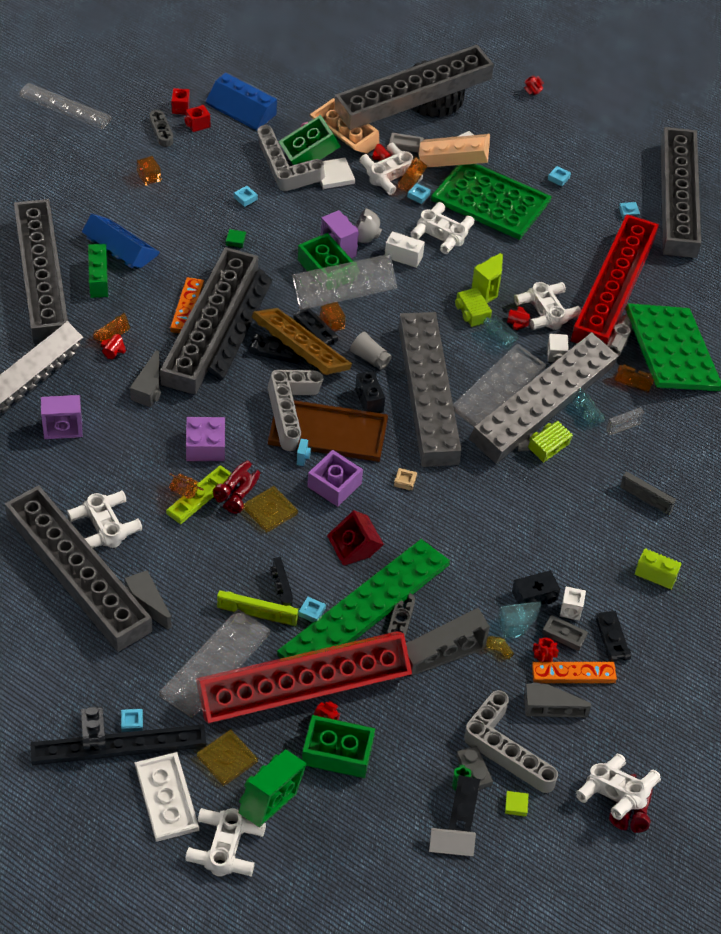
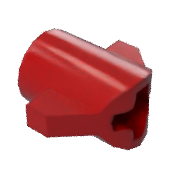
[372,144,392,161]
[507,306,530,330]
[101,334,126,359]

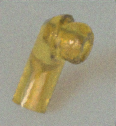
[486,636,514,659]

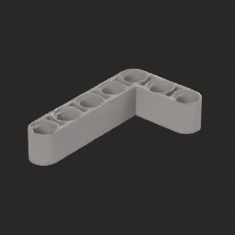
[257,125,325,191]
[268,370,323,451]
[464,690,558,793]

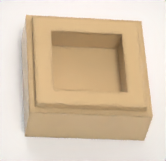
[394,468,417,491]

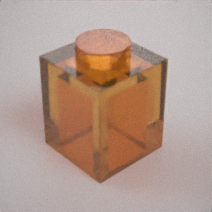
[137,156,161,186]
[320,302,346,331]

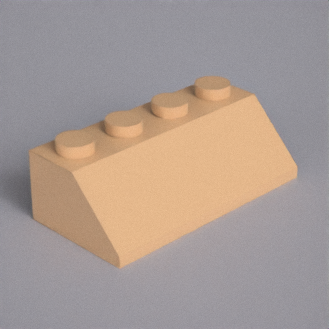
[310,98,379,154]
[419,134,490,168]

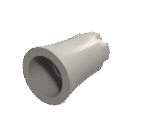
[350,332,392,370]

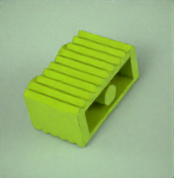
[455,287,492,327]
[528,421,573,463]
[634,548,681,590]

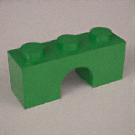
[88,244,108,298]

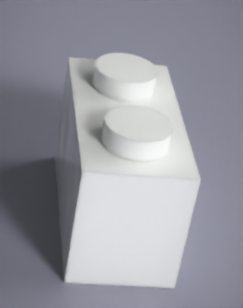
[385,231,425,268]

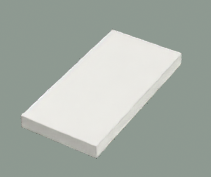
[135,752,199,842]

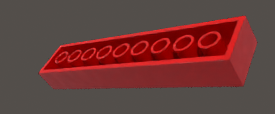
[571,214,659,345]
[196,631,412,723]

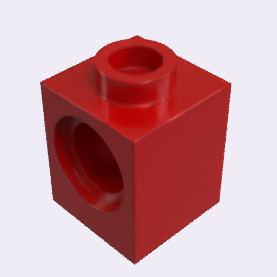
[171,88,190,115]
[184,105,211,132]

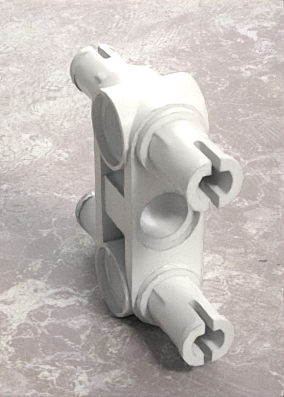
[359,142,423,195]
[411,202,474,254]
[514,282,581,330]
[67,490,142,548]
[576,754,661,820]
[185,808,266,876]

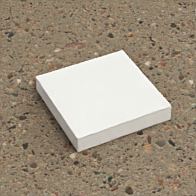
[320,158,355,189]

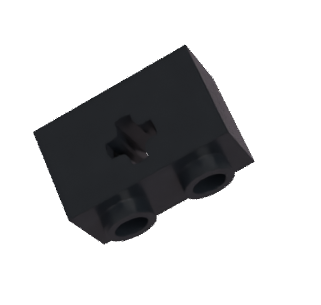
[355,371,385,413]
[512,570,560,610]

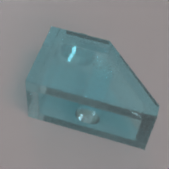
[498,602,541,638]

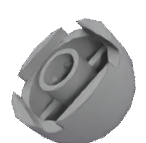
[355,208,382,243]

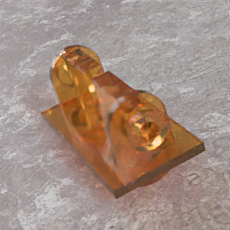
[397,156,428,192]
[93,313,131,343]
[615,364,654,392]
[169,473,204,499]

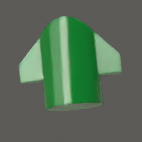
[452,765,471,791]

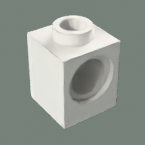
[547,334,568,362]
[560,587,586,621]

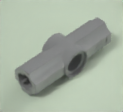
[607,314,633,356]

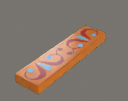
[170,277,204,333]
[532,662,617,683]

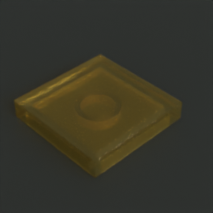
[244,486,298,533]
[197,730,258,786]

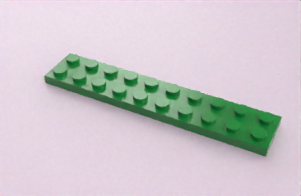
[277,539,450,658]

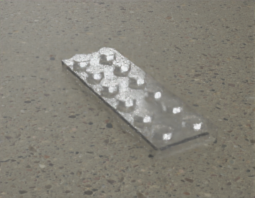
[292,254,398,310]
[453,344,546,427]
[159,609,270,718]

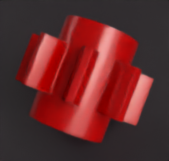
[524,75,544,95]
[532,638,559,663]
[313,701,340,720]

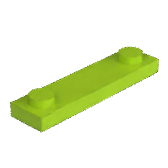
[166,465,231,525]
[217,590,298,626]

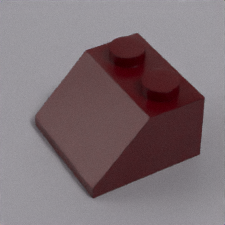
[327,510,384,565]

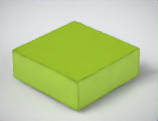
[505,791,529,817]

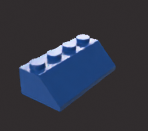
[206,73,277,131]
[82,214,160,268]

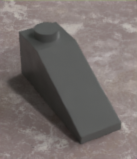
[130,351,161,407]
[125,570,172,629]
[524,682,591,718]

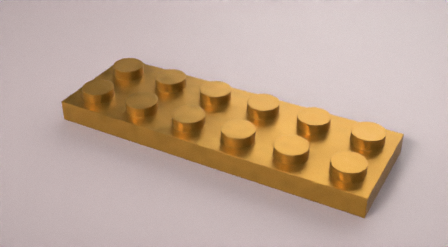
[251,308,352,375]

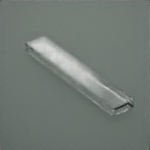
[19,83,111,129]

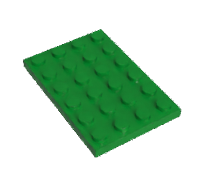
[431,164,552,240]
[625,303,721,391]

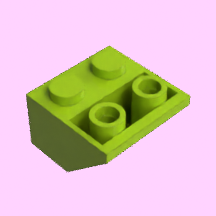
[471,253,503,303]

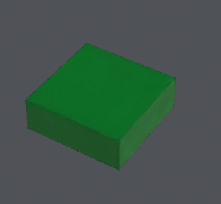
[226,229,246,248]

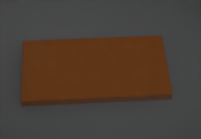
[268,400,388,462]

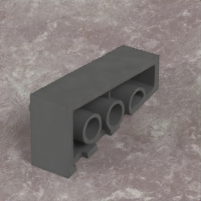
[406,608,490,676]

